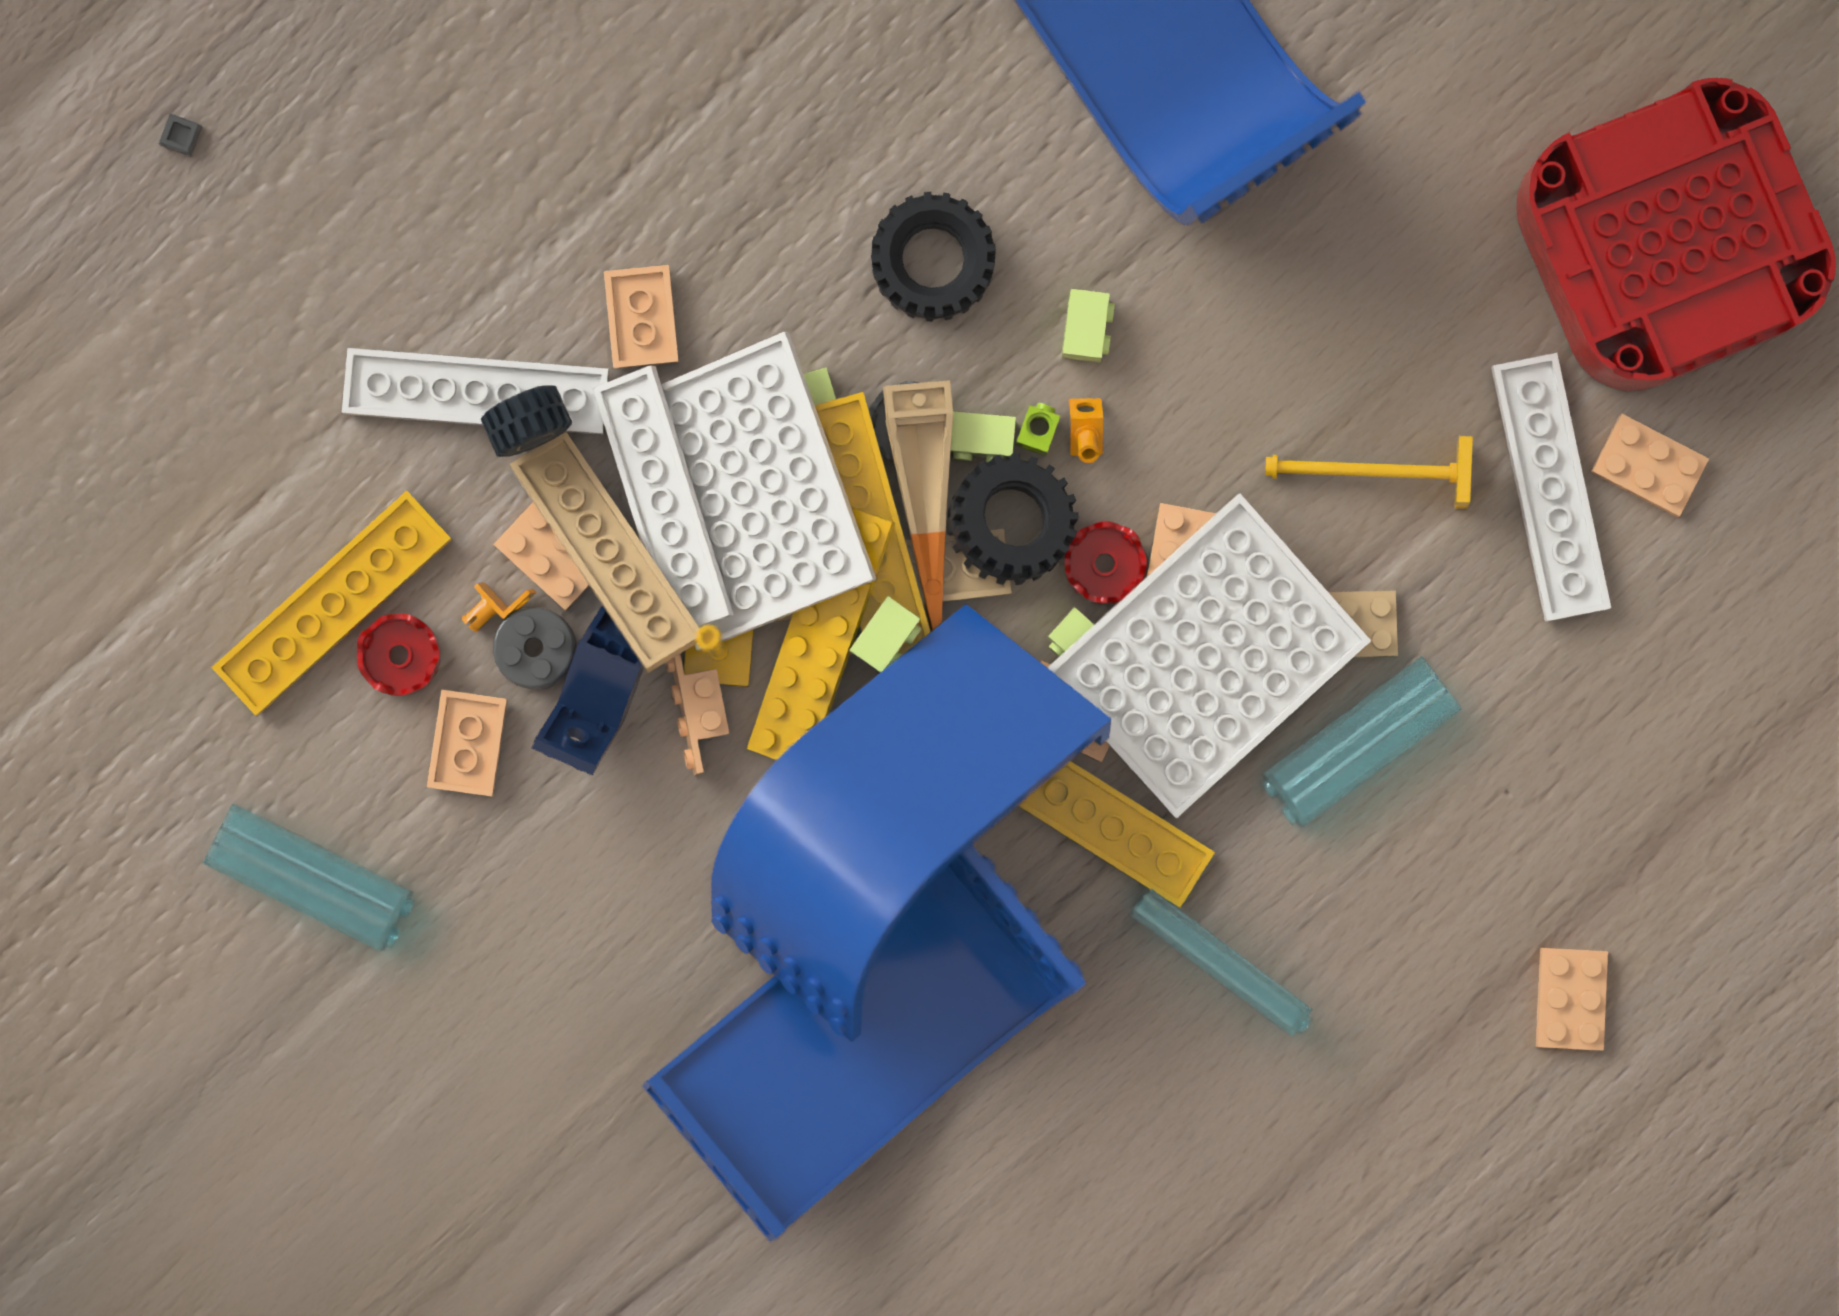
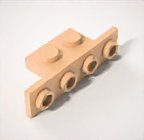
[665,654,730,776]

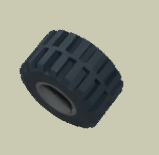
[480,385,572,457]

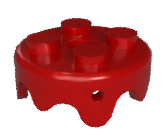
[1064,521,1147,605]
[357,614,441,696]

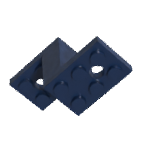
[532,605,644,776]

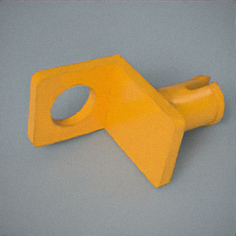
[1069,398,1104,463]
[462,582,537,633]

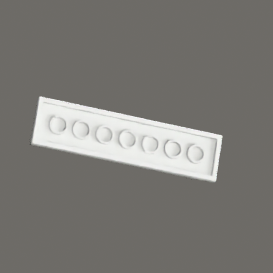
[342,348,609,435]
[1491,353,1611,622]
[593,365,734,628]

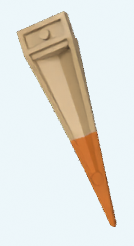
[883,380,953,631]

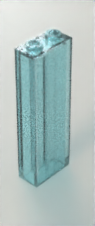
[1261,656,1462,827]
[203,804,415,951]
[1128,889,1313,1036]

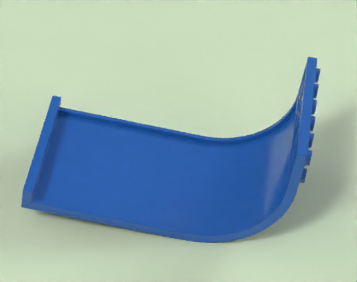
[1014,0,1367,226]
[711,604,1112,1042]
[642,843,1087,1242]

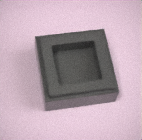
[158,114,202,157]

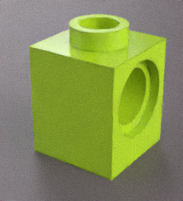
[1016,403,1060,456]

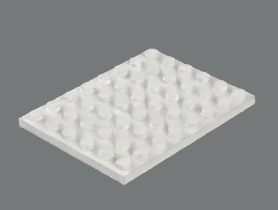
[661,332,877,651]
[1047,494,1371,819]

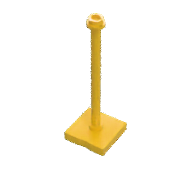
[1265,436,1473,510]
[684,625,754,687]

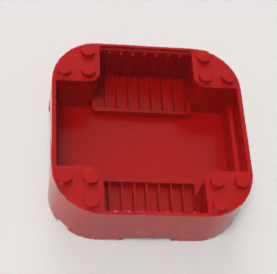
[1516,78,1836,391]

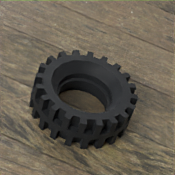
[871,192,996,322]
[947,453,1078,585]

